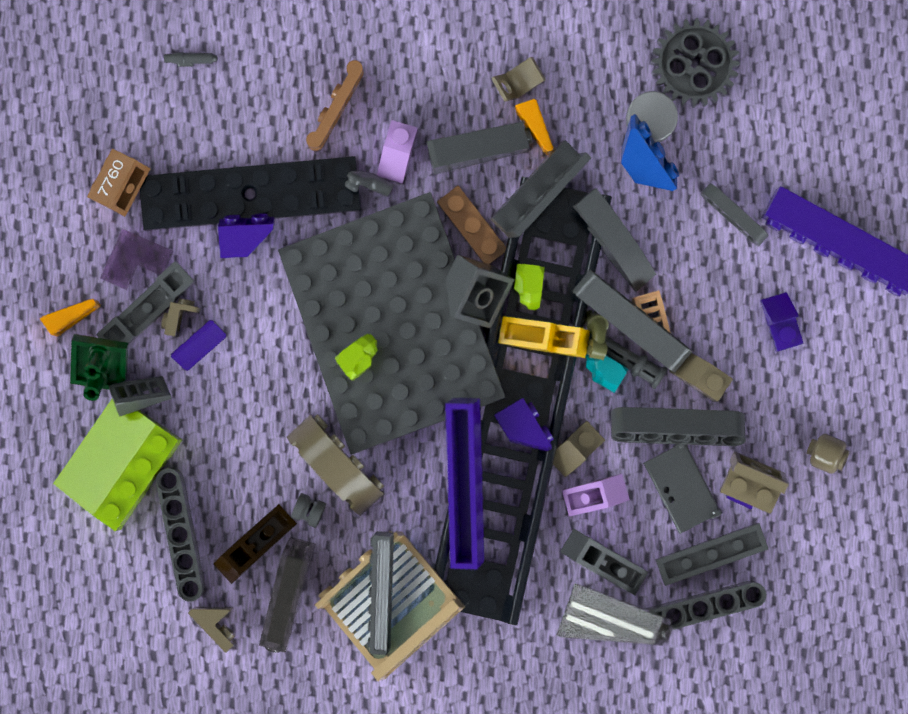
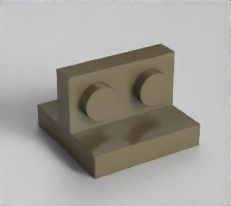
[720,451,789,514]

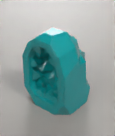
[585,354,628,393]

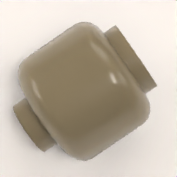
[806,434,850,474]

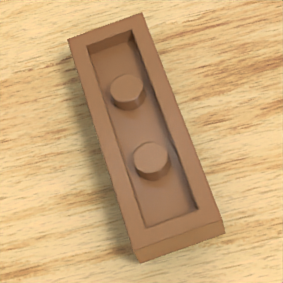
[437,185,506,265]

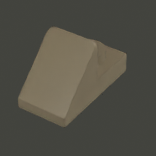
[553,420,606,477]
[188,607,236,653]

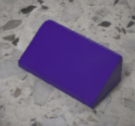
[171,320,227,371]

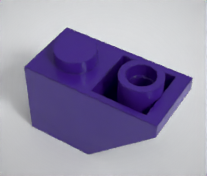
[218,213,275,258]
[495,398,554,451]

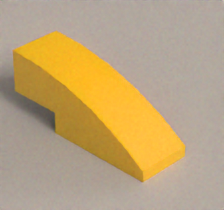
[498,316,590,358]

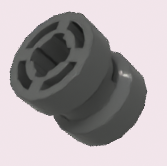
[291,493,327,528]

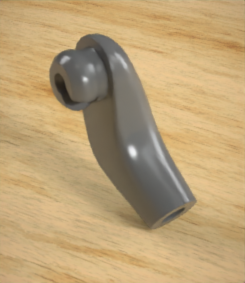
[345,170,394,197]

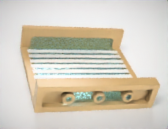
[315,531,465,681]

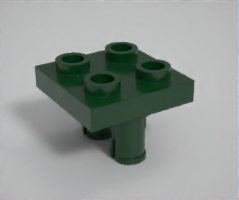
[70,334,129,401]

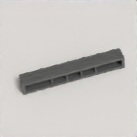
[367,531,394,655]

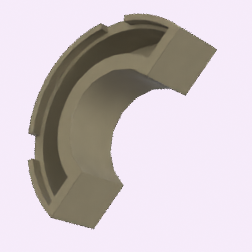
[287,414,385,516]

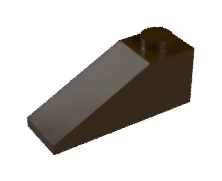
[213,504,297,584]

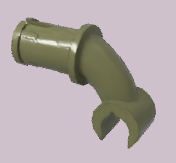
[584,310,609,360]

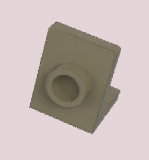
[491,57,546,102]

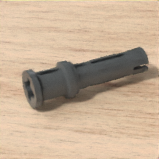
[588,336,667,389]

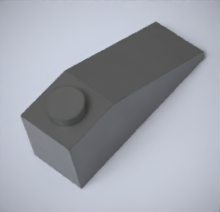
[560,528,649,595]

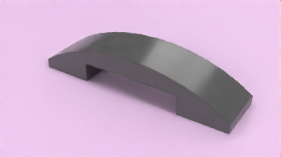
[96,261,194,343]

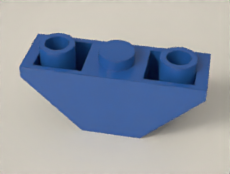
[621,114,679,191]

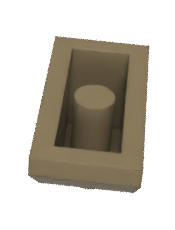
[669,353,733,402]

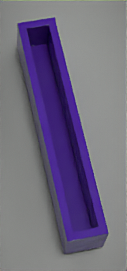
[761,186,908,297]
[445,398,485,569]

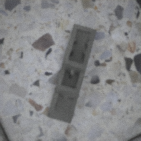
[573,188,656,292]

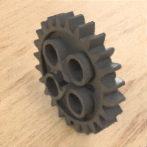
[651,18,740,108]

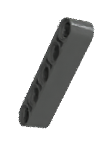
[573,270,692,373]
[611,407,746,446]
[156,468,205,602]
[633,581,767,636]

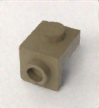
[161,298,200,337]

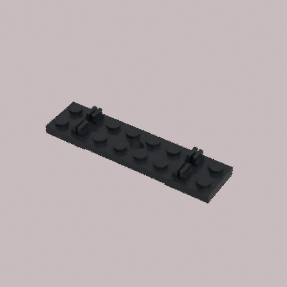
[140,156,361,231]

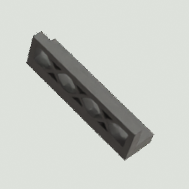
[490,140,591,238]

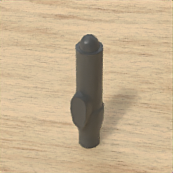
[164,52,218,67]

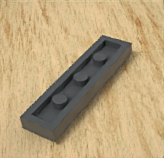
[655,523,769,586]

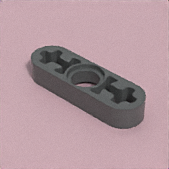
[700,183,768,246]

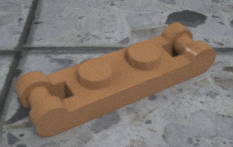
[306,60,364,151]

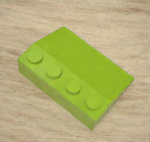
[53,399,183,532]

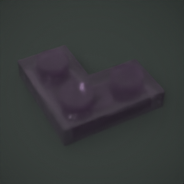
[100,229,174,290]

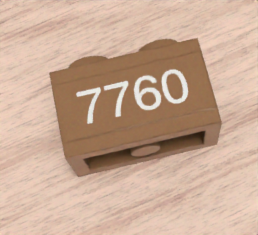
[87,149,150,217]

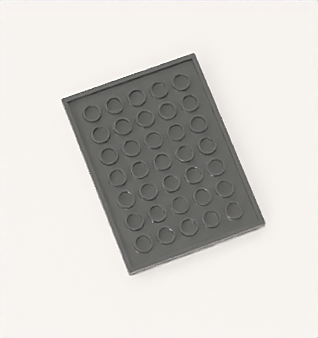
[278,192,506,455]

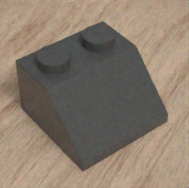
[446,255,515,328]

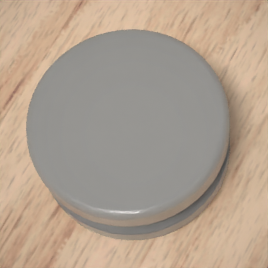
[626,91,678,143]

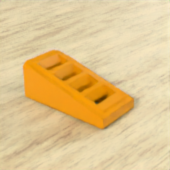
[515,98,554,155]
[40,299,100,337]

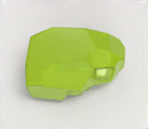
[514,264,545,310]
[335,334,378,381]

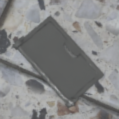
[643,444,722,534]

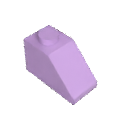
[377,120,418,184]
[562,474,630,517]

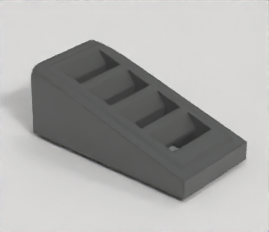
[108,376,172,417]

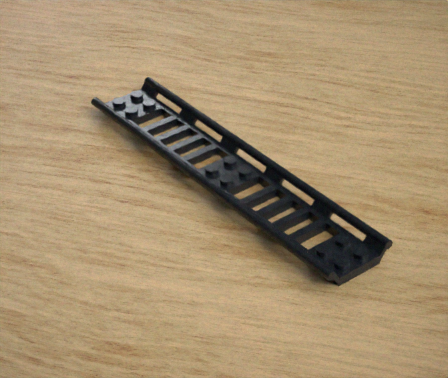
[428,177,612,626]

